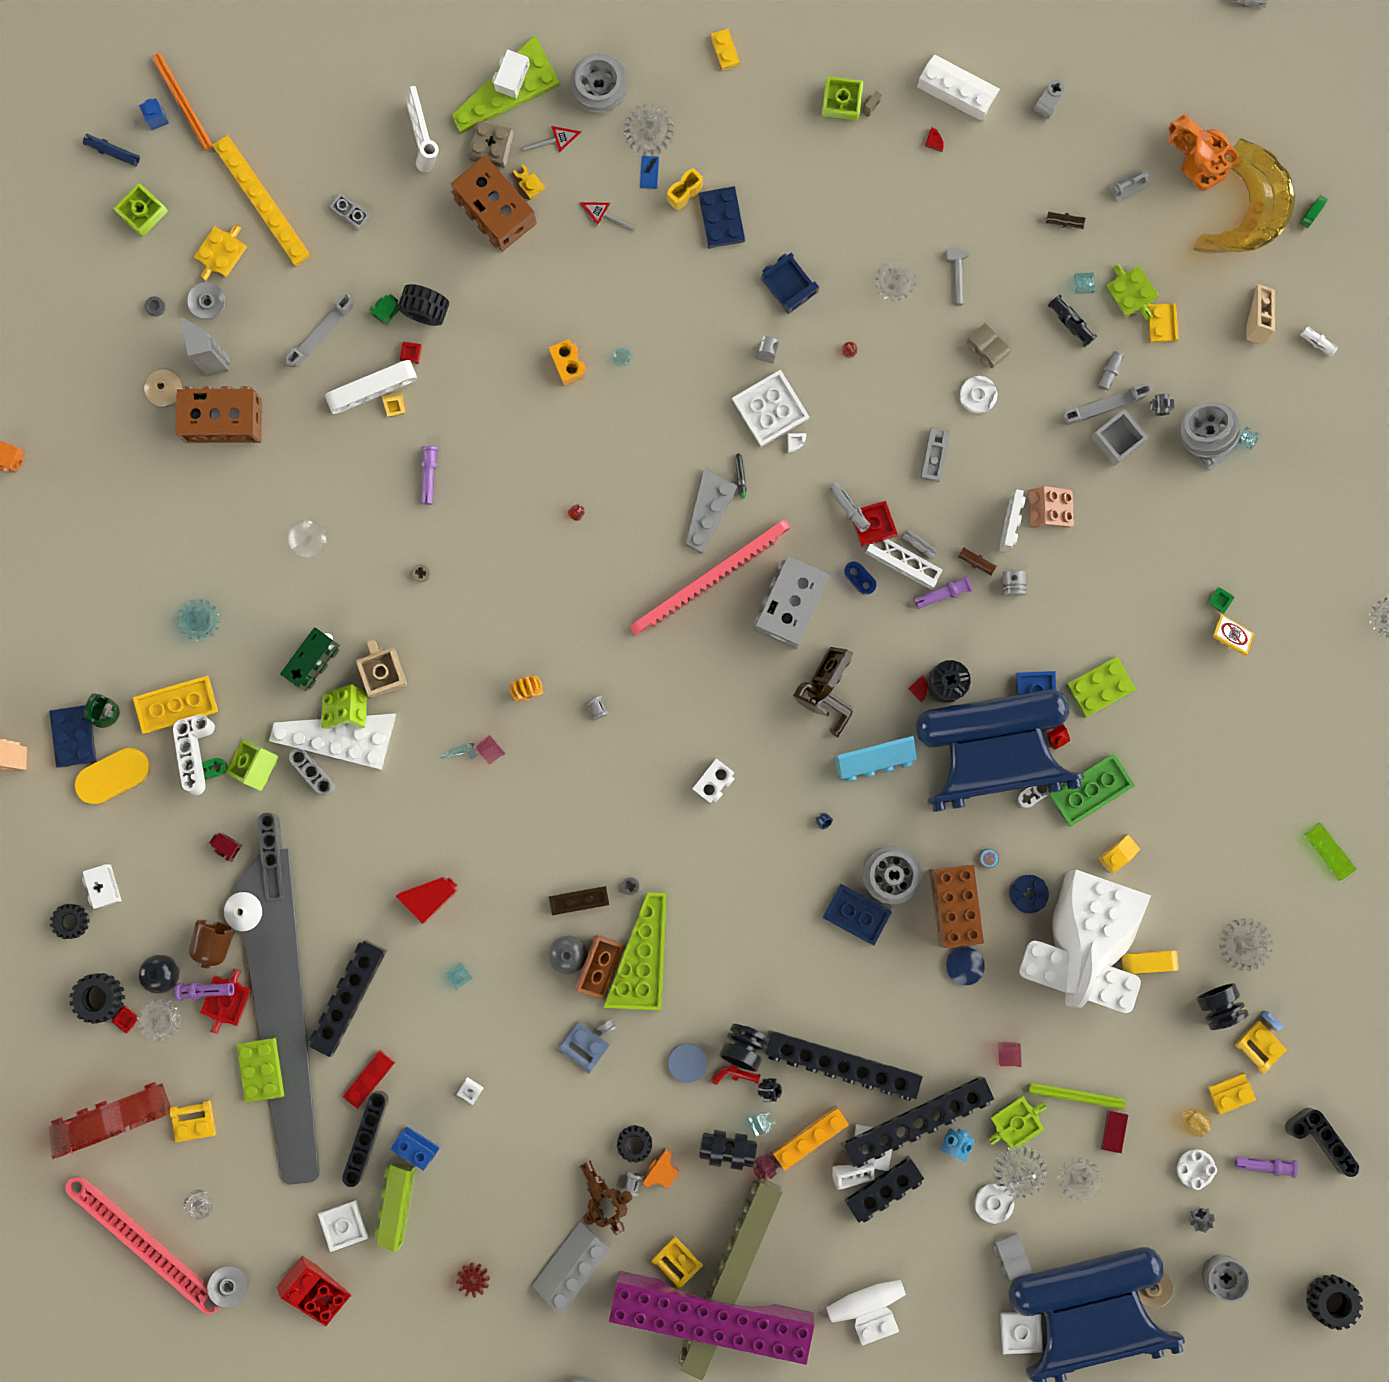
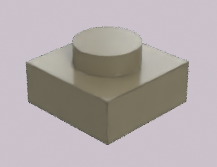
[864,91,882,116]

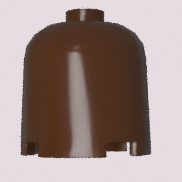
[189,919,235,969]

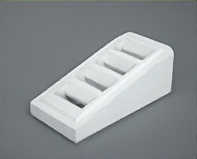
[832,1163,875,1190]

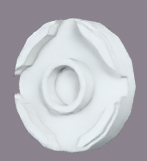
[959,376,998,414]
[974,1183,1014,1224]

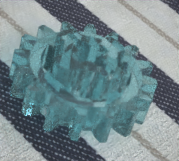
[177,599,220,641]

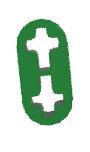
[1300,194,1328,229]
[190,758,228,780]

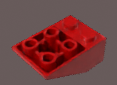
[276,1256,352,1326]

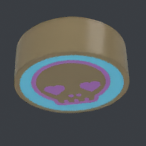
[979,849,999,868]

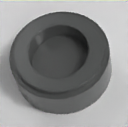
[145,296,165,317]

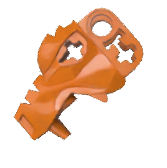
[1167,114,1238,191]

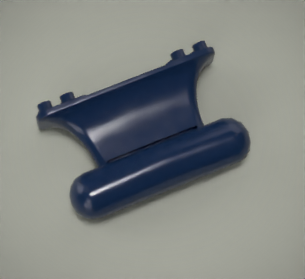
[916,689,1084,812]
[1008,1247,1185,1382]

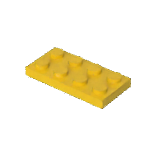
[133,676,219,735]

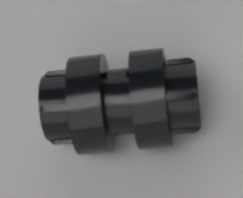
[699,1129,757,1171]

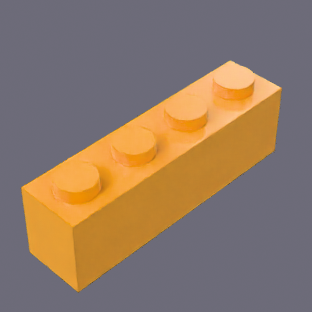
[773,1106,849,1170]

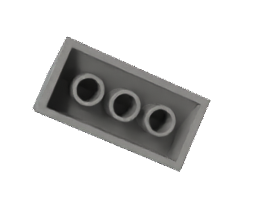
[180,318,230,376]
[532,1221,612,1314]

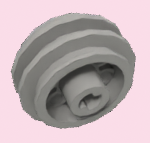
[570,54,627,113]
[1181,402,1240,458]
[863,846,922,905]

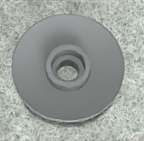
[187,282,225,319]
[207,1266,248,1308]

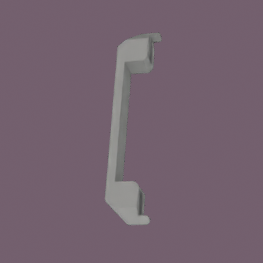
[286,294,353,366]
[1062,384,1152,424]

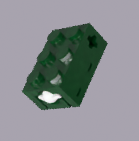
[280,627,340,691]

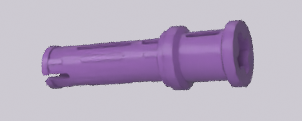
[421,446,439,505]
[914,575,973,610]
[174,982,234,1001]
[1235,1156,1298,1178]

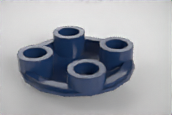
[946,947,985,986]

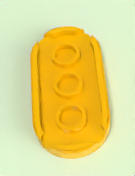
[75,748,150,804]

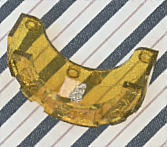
[1193,138,1295,254]

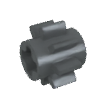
[1150,394,1175,416]
[1189,1207,1215,1233]

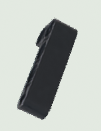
[1285,1108,1359,1177]

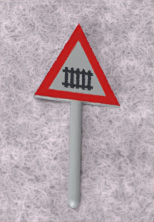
[522,126,582,153]
[580,202,636,231]

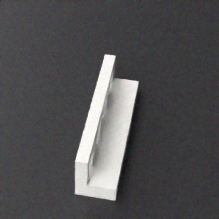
[865,539,943,590]

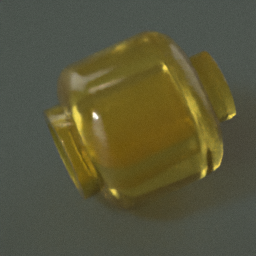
[1182,1107,1212,1137]

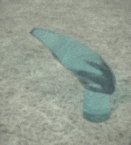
[440,743,478,759]

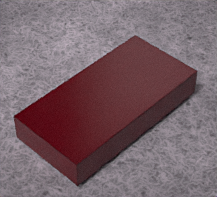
[1101,1110,1129,1154]

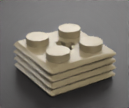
[468,121,514,167]

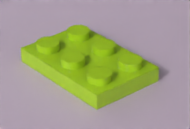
[1066,657,1136,717]
[236,1038,284,1103]

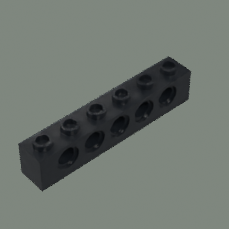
[309,940,387,1057]

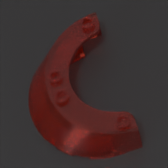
[49,1082,171,1160]

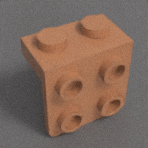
[1029,486,1074,528]

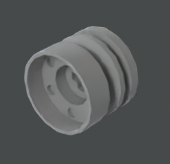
[1202,1255,1251,1303]

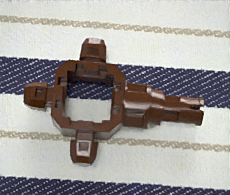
[579,1160,633,1235]

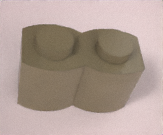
[967,323,1011,369]

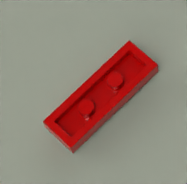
[342,1050,396,1109]

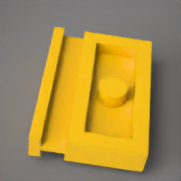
[1147,303,1179,343]
[1207,1073,1256,1115]

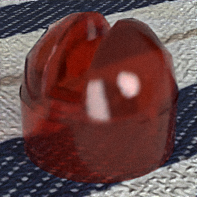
[842,342,858,358]
[568,504,585,521]

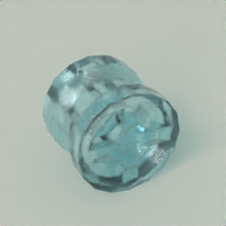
[1237,427,1261,450]

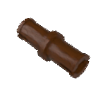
[958,547,997,576]

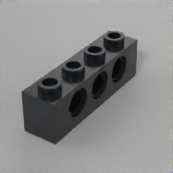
[844,1156,924,1223]

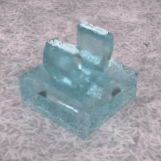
[1074,273,1095,294]
[445,962,473,990]
[748,1112,775,1136]

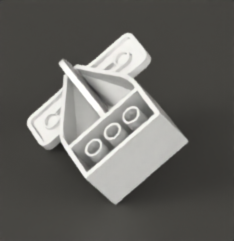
[1019,870,1151,1013]

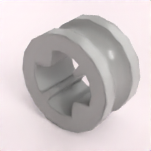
[597,1019,617,1037]

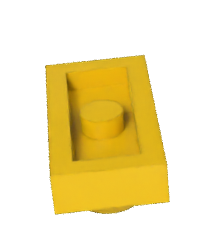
[711,29,740,71]

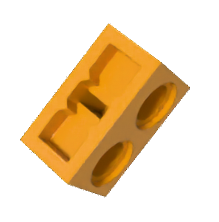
[548,339,586,386]

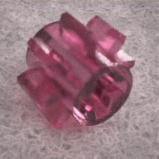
[753,1154,778,1180]

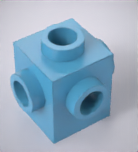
[941,1128,975,1161]

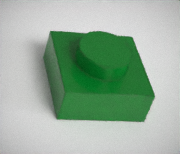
[1207,587,1235,614]

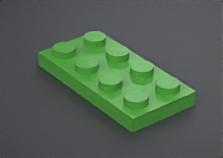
[1049,753,1135,827]

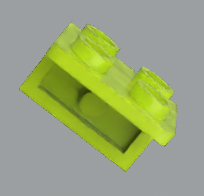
[321,684,367,729]

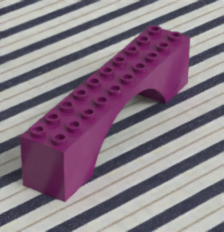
[609,1271,815,1365]

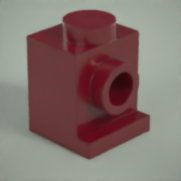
[209,833,243,862]

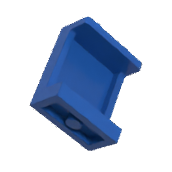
[390,1126,440,1171]

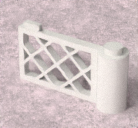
[406,86,439,172]

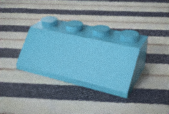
[835,736,917,782]

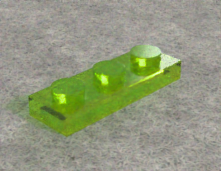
[1304,823,1357,881]

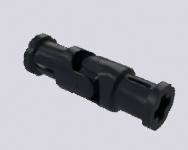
[1048,294,1097,347]

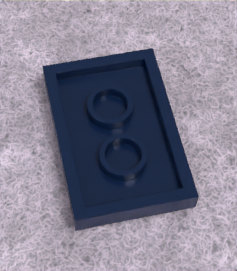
[698,186,745,249]
[49,705,97,768]
[822,884,892,946]

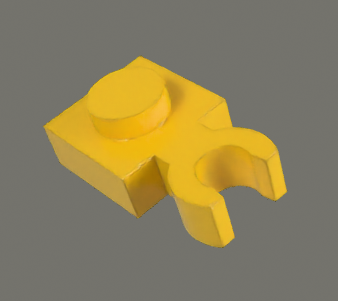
[513,164,545,200]

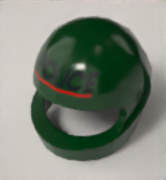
[83,693,120,728]

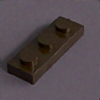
[549,886,610,916]

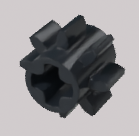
[758,1078,782,1103]

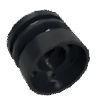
[927,660,971,703]
[1197,983,1249,1030]
[719,1024,770,1072]

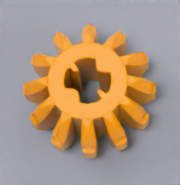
[510,675,543,702]

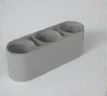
[289,748,335,796]

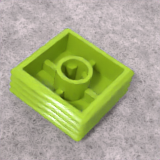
[822,76,863,121]
[113,183,168,237]

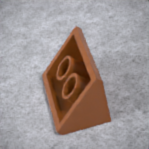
[575,934,625,1000]

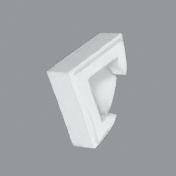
[787,433,806,453]

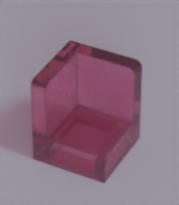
[475,735,506,764]
[998,1042,1022,1067]

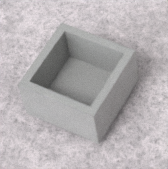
[1090,409,1148,466]

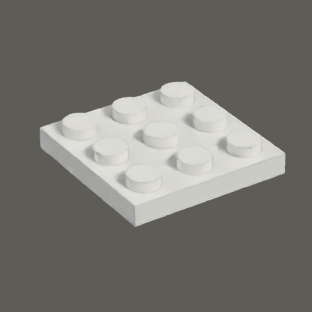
[732,370,810,447]

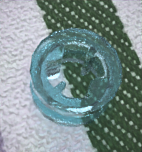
[614,348,631,366]

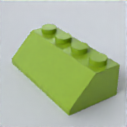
[374,1162,416,1252]

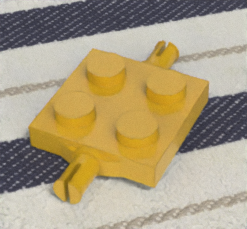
[194,224,247,281]

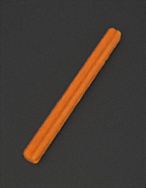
[152,53,213,151]

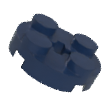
[1009,875,1049,913]

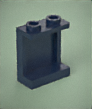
[761,252,819,314]

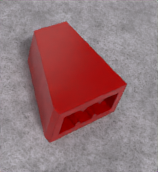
[396,877,458,924]

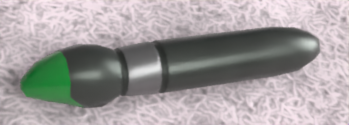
[735,453,747,499]

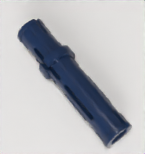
[83,133,140,167]

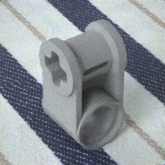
[1033,80,1064,119]

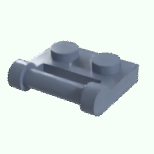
[558,1022,610,1074]

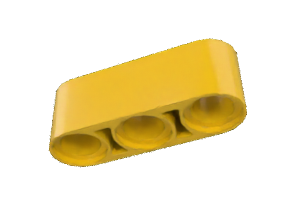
[1121,950,1179,974]

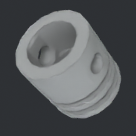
[1003,570,1026,596]

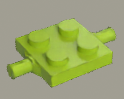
[1106,264,1159,320]
[988,1095,1047,1151]

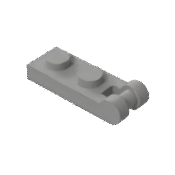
[921,427,950,482]

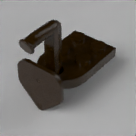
[793,647,853,738]

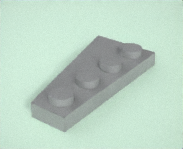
[686,469,738,554]

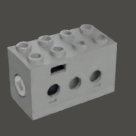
[754,556,830,649]

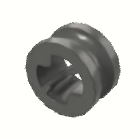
[622,877,640,895]

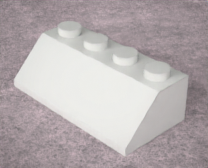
[917,55,1000,121]

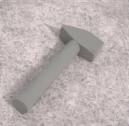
[946,249,970,306]

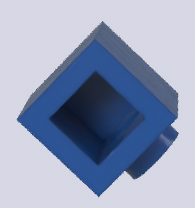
[139,98,169,130]

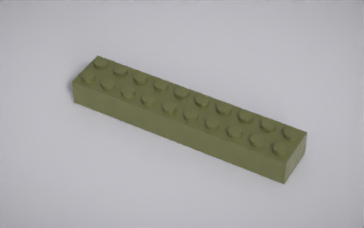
[678,1177,782,1381]

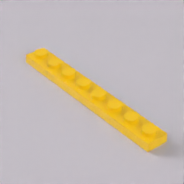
[212,135,311,266]

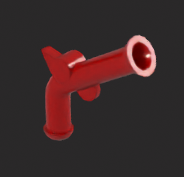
[711,1064,761,1085]

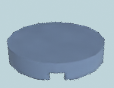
[668,1043,707,1083]

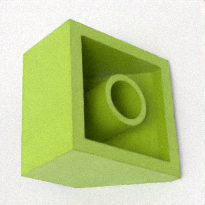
[225,738,279,791]

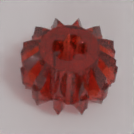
[456,1262,490,1298]

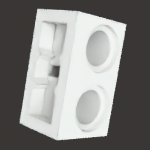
[692,759,735,804]

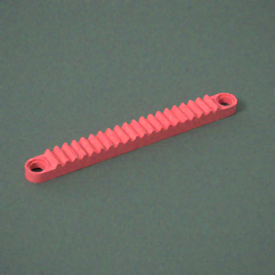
[629,520,791,635]
[66,1176,220,1314]

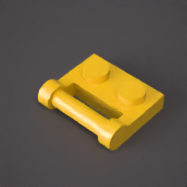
[1234,1021,1287,1074]
[170,1100,216,1143]
[650,1236,703,1290]

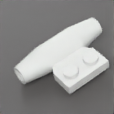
[827,1279,906,1346]

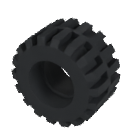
[397,284,450,326]
[69,973,125,1024]
[1306,1275,1363,1330]

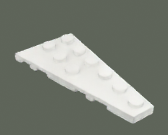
[269,713,397,770]

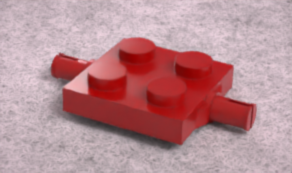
[200,968,252,1034]

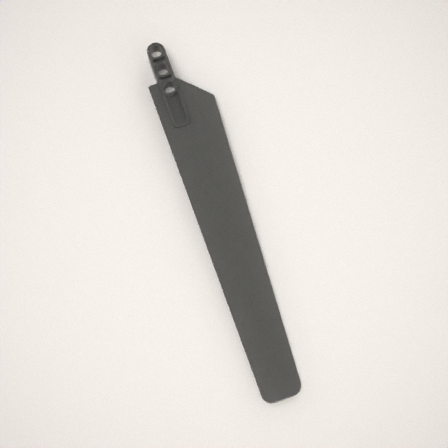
[236,813,319,1184]

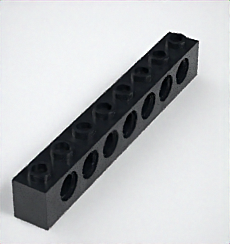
[765,1030,923,1101]
[841,1076,994,1168]

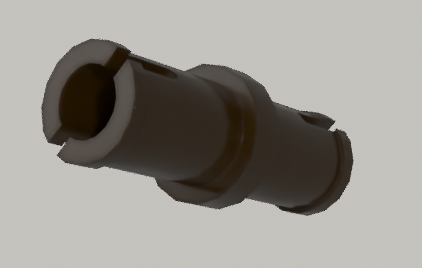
[1046,211,1086,229]

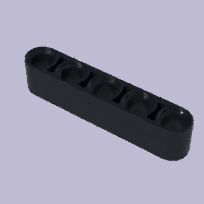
[342,1091,389,1187]

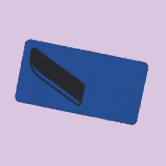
[640,156,659,189]

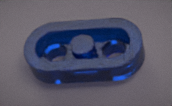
[844,561,877,595]

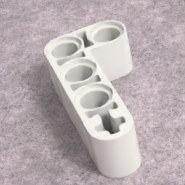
[173,715,215,795]

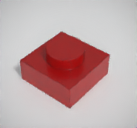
[1047,724,1071,750]

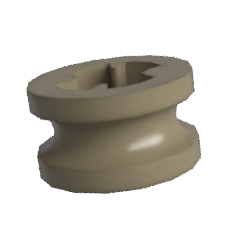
[412,564,430,583]

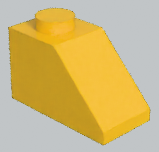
[1098,834,1140,873]

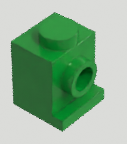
[369,294,399,326]

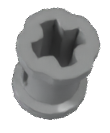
[586,696,609,720]
[622,1172,644,1197]

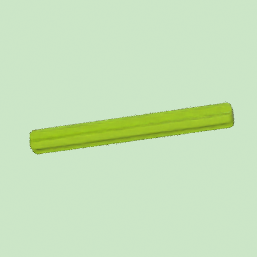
[1029,1083,1126,1109]

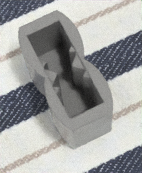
[993,1233,1032,1281]

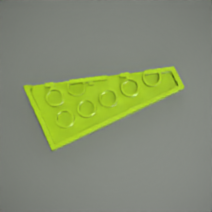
[452,35,560,134]
[603,892,667,1011]

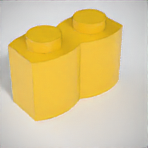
[667,168,703,211]

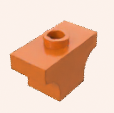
[643,1148,679,1189]

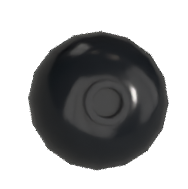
[138,955,180,994]

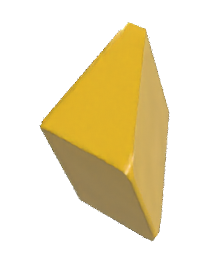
[382,392,406,417]

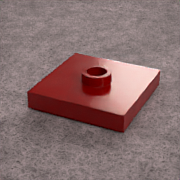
[852,501,898,547]

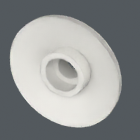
[224,892,262,931]

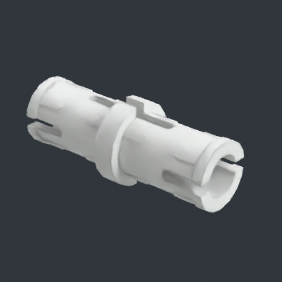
[1300,326,1338,357]

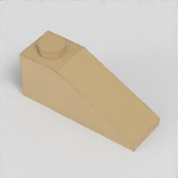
[1246,284,1275,345]

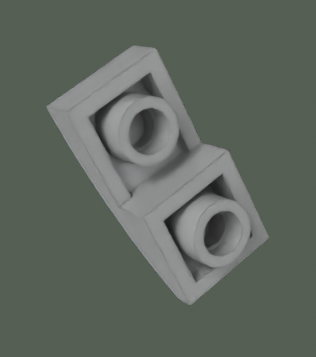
[329,192,371,230]

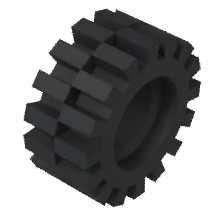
[50,904,90,939]
[617,1125,652,1163]

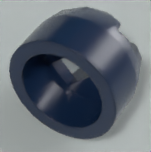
[816,813,833,830]

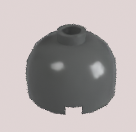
[548,935,588,975]

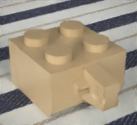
[356,640,408,698]

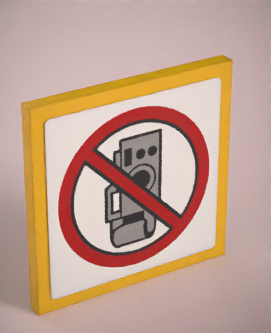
[1213,614,1254,656]

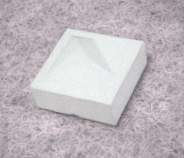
[456,1077,483,1105]

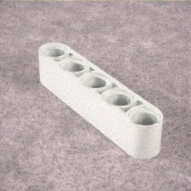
[325,360,417,414]

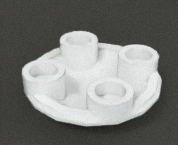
[1177,1149,1217,1190]

